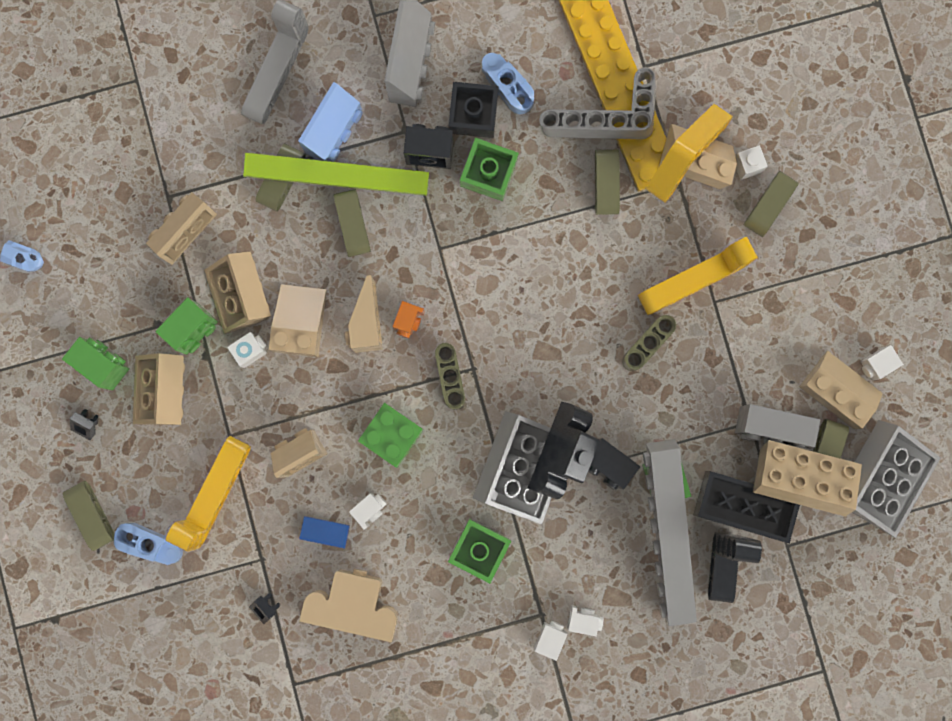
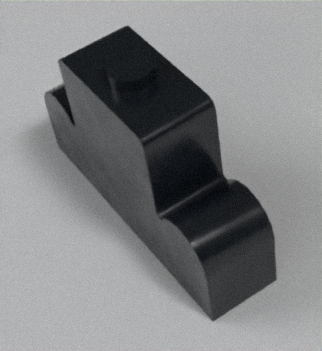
[527,401,600,500]

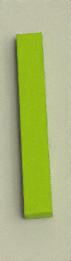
[243,153,429,196]

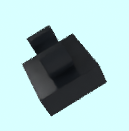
[69,409,99,441]
[249,593,280,624]

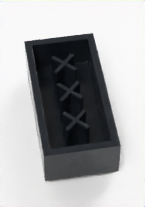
[693,471,800,544]

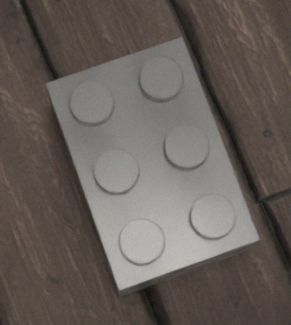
[735,404,820,450]

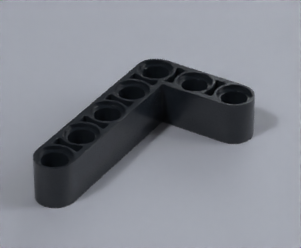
[708,532,762,603]

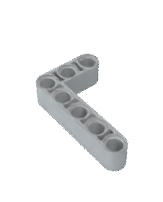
[241,0,309,124]
[539,67,656,139]

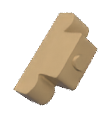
[299,569,398,642]

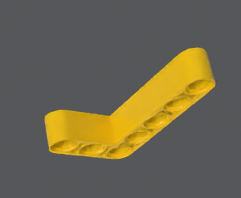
[646,104,733,203]
[637,237,758,315]
[165,436,251,552]

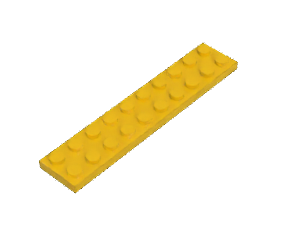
[558,0,667,192]

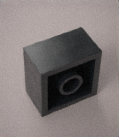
[448,82,499,138]
[403,124,454,169]
[588,438,641,490]

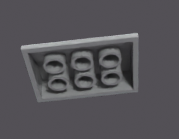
[384,0,436,107]
[473,411,552,524]
[852,420,940,538]

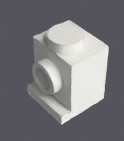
[349,493,387,530]
[567,605,604,637]

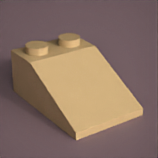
[345,275,383,353]
[268,284,327,357]
[270,428,328,478]

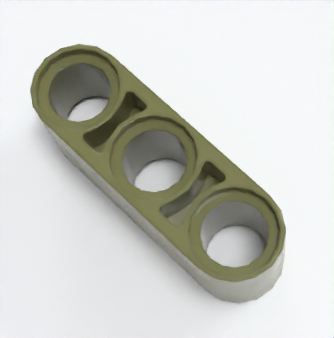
[256,143,306,212]
[595,149,620,215]
[743,171,799,237]
[334,189,371,257]
[622,315,677,371]
[435,343,465,410]
[813,419,849,459]
[63,480,115,551]

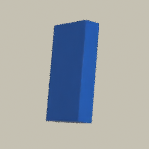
[299,516,350,549]

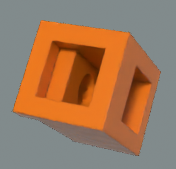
[393,301,425,339]

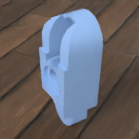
[482,53,534,114]
[114,523,183,565]

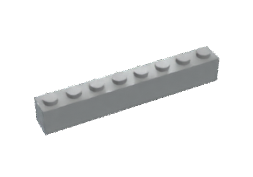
[643,439,697,626]

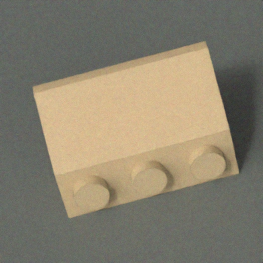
[659,124,737,189]
[146,192,217,265]
[204,252,271,334]
[799,351,883,429]
[133,353,185,425]

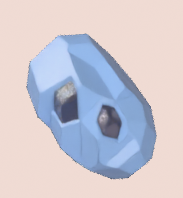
[0,240,44,272]

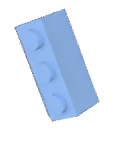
[298,82,363,162]

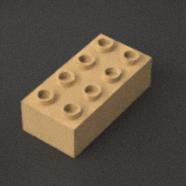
[753,440,862,517]

